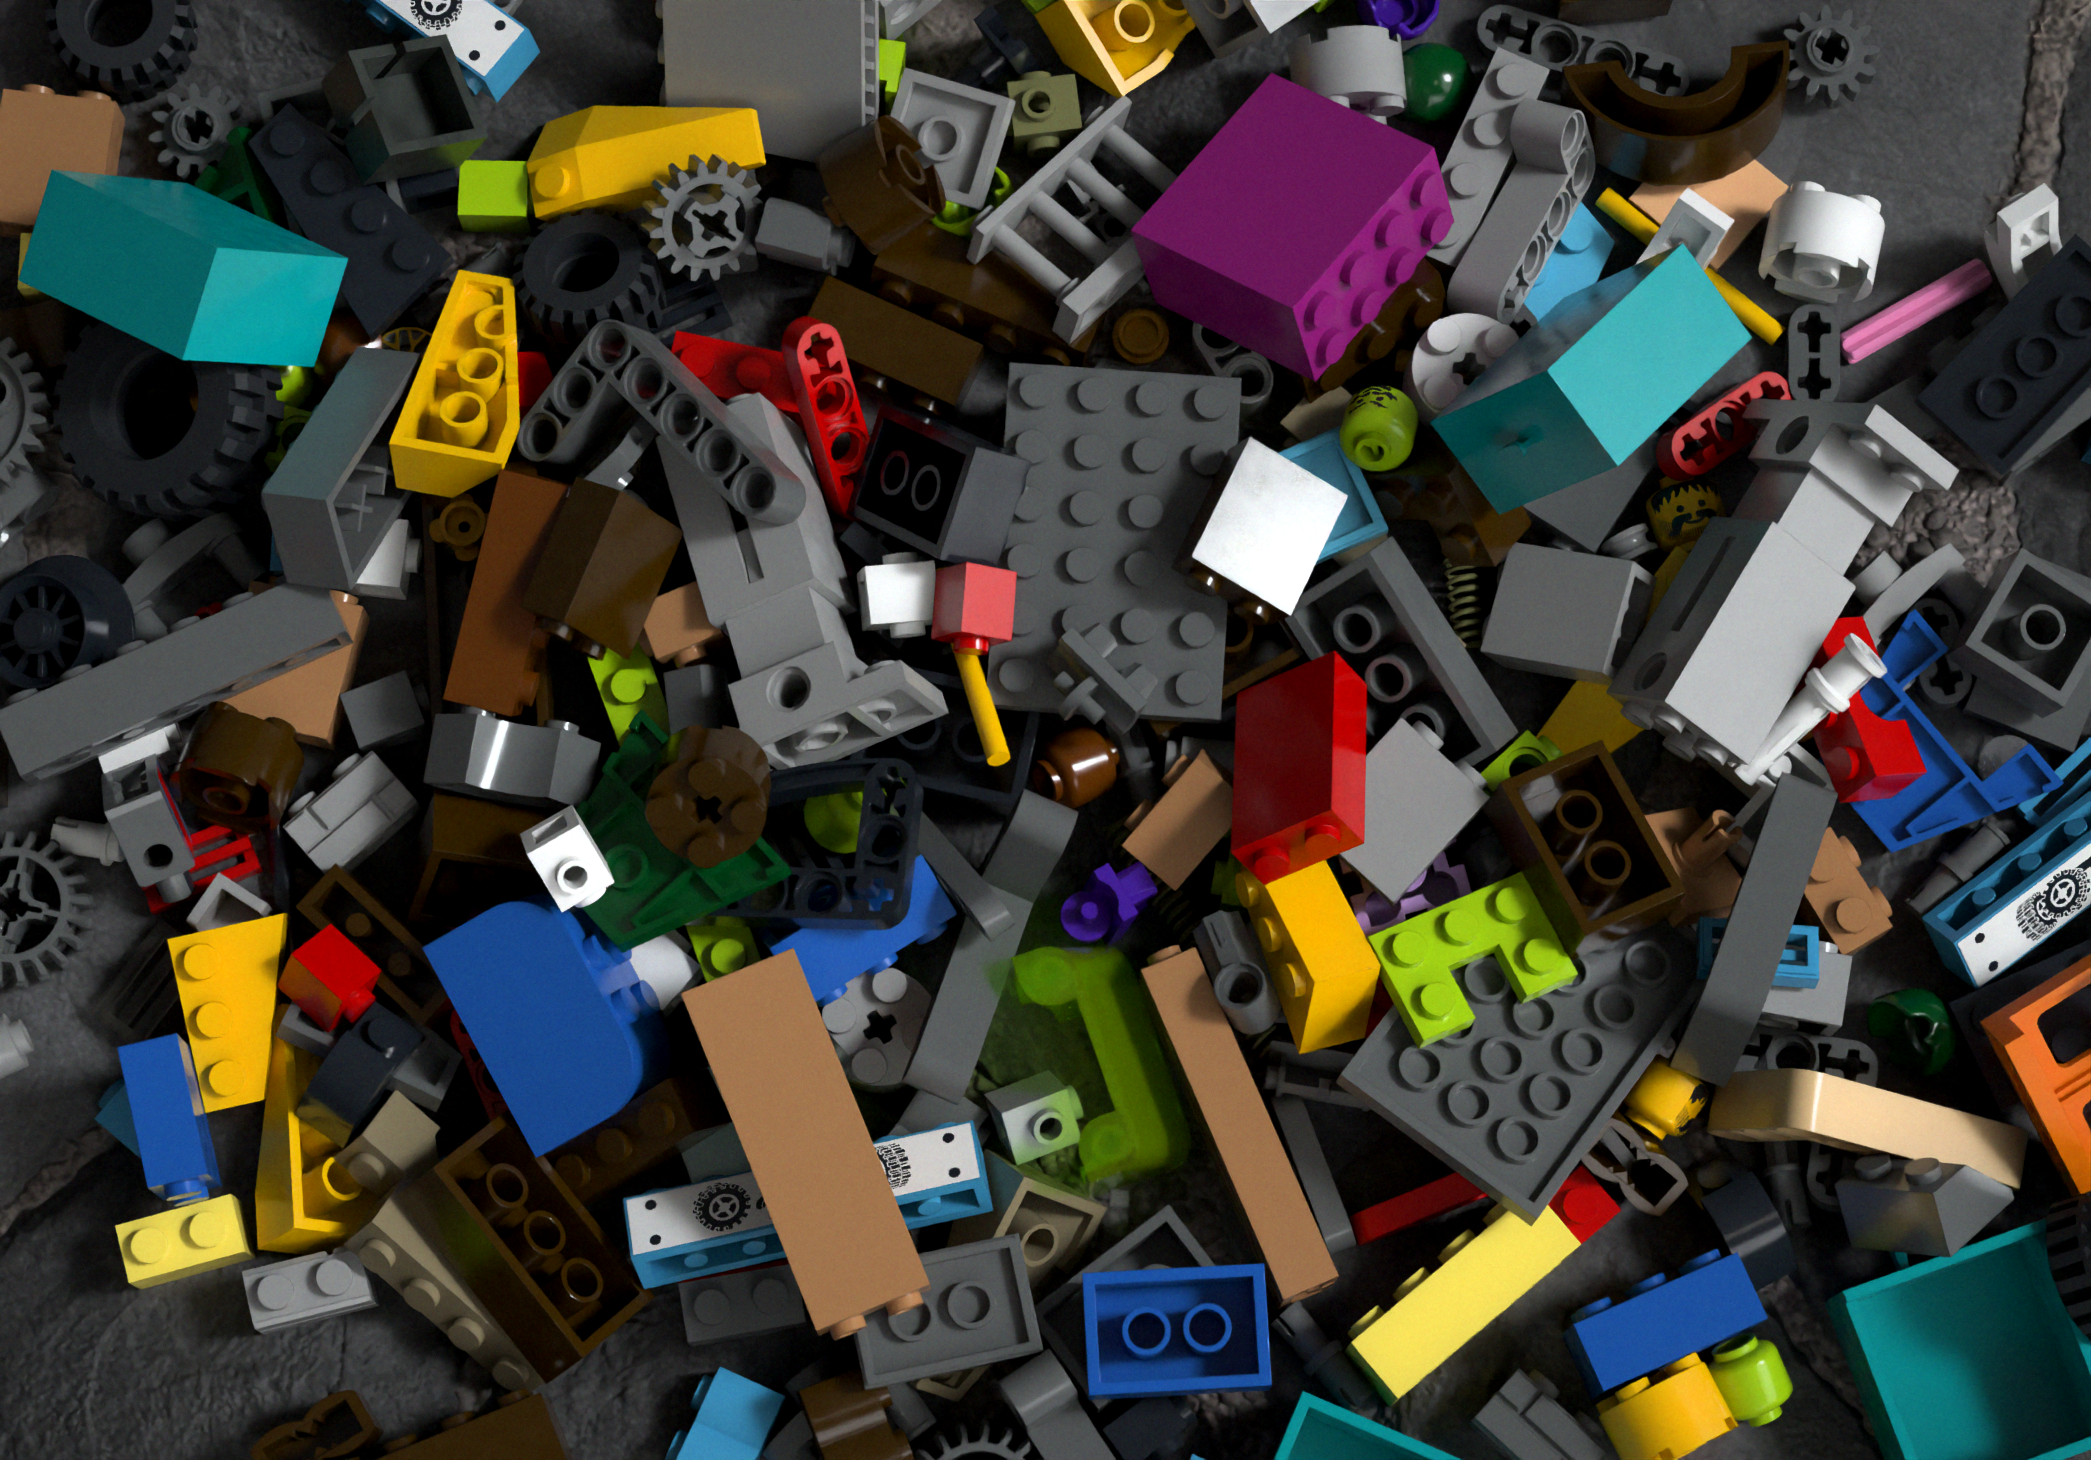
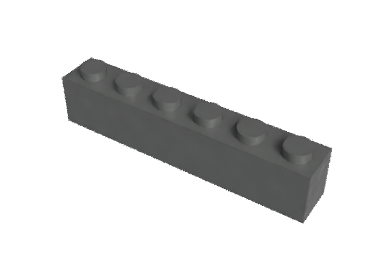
[0,574,353,787]

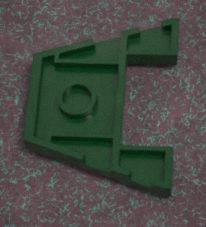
[576,709,792,953]

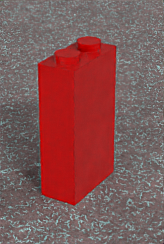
[1231,650,1367,885]

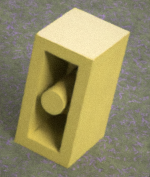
[115,1194,255,1289]

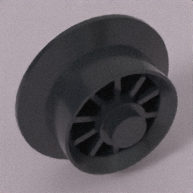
[0,555,136,696]

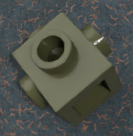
[1005,71,1082,158]

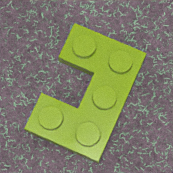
[1367,872,1578,1049]

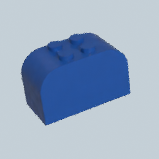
[423,890,671,1158]

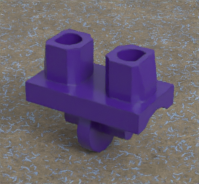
[1059,861,1158,947]

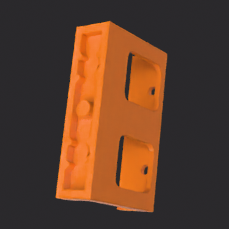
[1980,954,2091,1197]

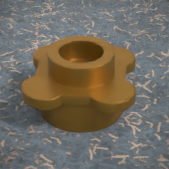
[429,493,489,562]

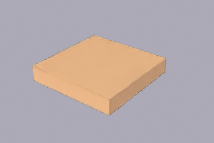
[1628,160,1789,273]

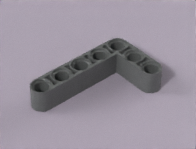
[517,319,806,525]
[1669,772,1838,1088]
[901,789,1078,1105]
[997,1348,1116,1460]

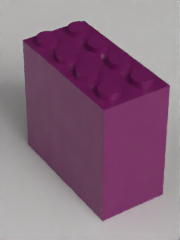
[1131,73,1454,382]

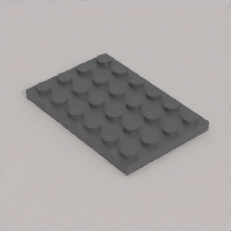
[987,362,1242,724]
[1335,854,1705,1226]

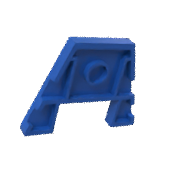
[1818,609,2064,853]

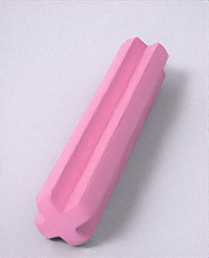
[1840,259,1993,363]

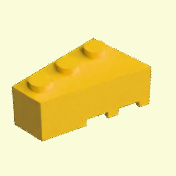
[1235,860,1381,1055]
[167,913,290,1113]

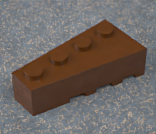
[443,469,573,717]

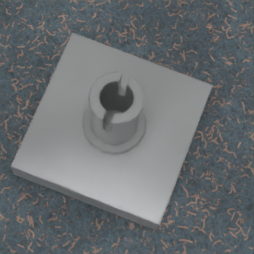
[890,67,1016,211]

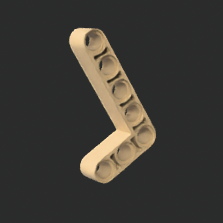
[1707,1068,2029,1192]

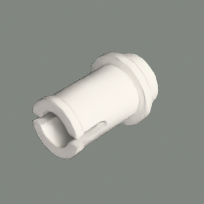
[50,816,125,866]

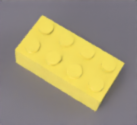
[1344,1203,1581,1407]

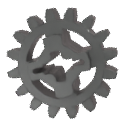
[641,154,765,281]

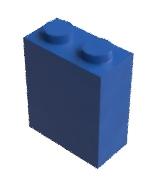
[117,1033,222,1207]

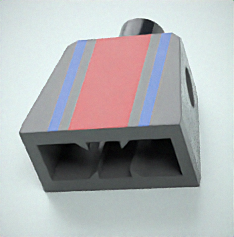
[101,753,196,903]

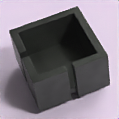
[321,34,488,185]

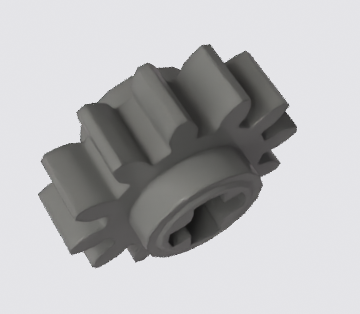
[1780,5,1880,109]
[149,83,251,183]

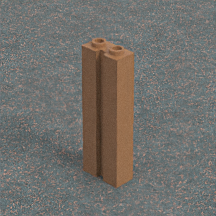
[1138,945,1339,1310]
[681,948,931,1340]

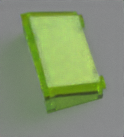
[1011,946,1192,1198]

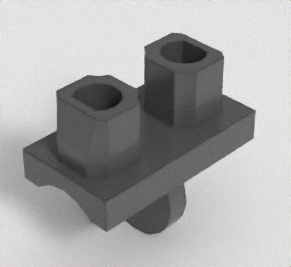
[1046,623,1158,736]

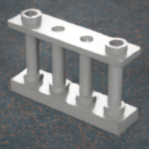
[966,95,1178,344]

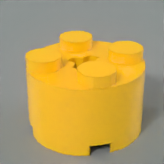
[1596,1352,1738,1460]

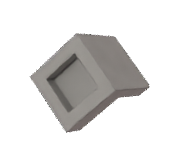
[186,872,276,932]

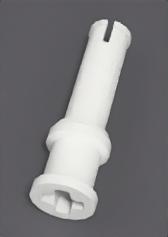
[1728,633,1887,786]

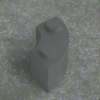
[423,705,601,810]

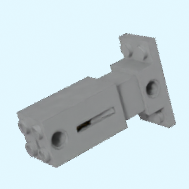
[655,392,949,772]
[1606,399,1959,767]

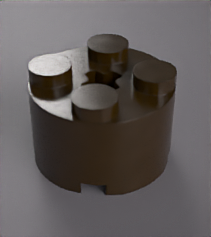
[814,115,946,255]
[169,701,304,834]
[645,724,771,868]

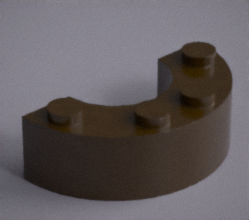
[1560,40,1790,186]

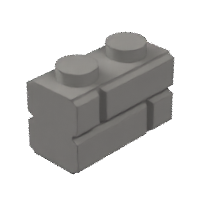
[283,751,422,875]
[242,1246,379,1334]

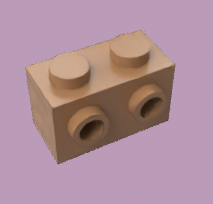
[638,580,735,671]
[1121,748,1234,891]
[1797,827,1893,956]

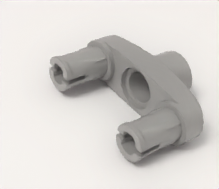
[1849,543,1985,691]

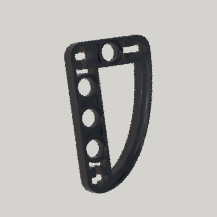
[685,758,924,930]

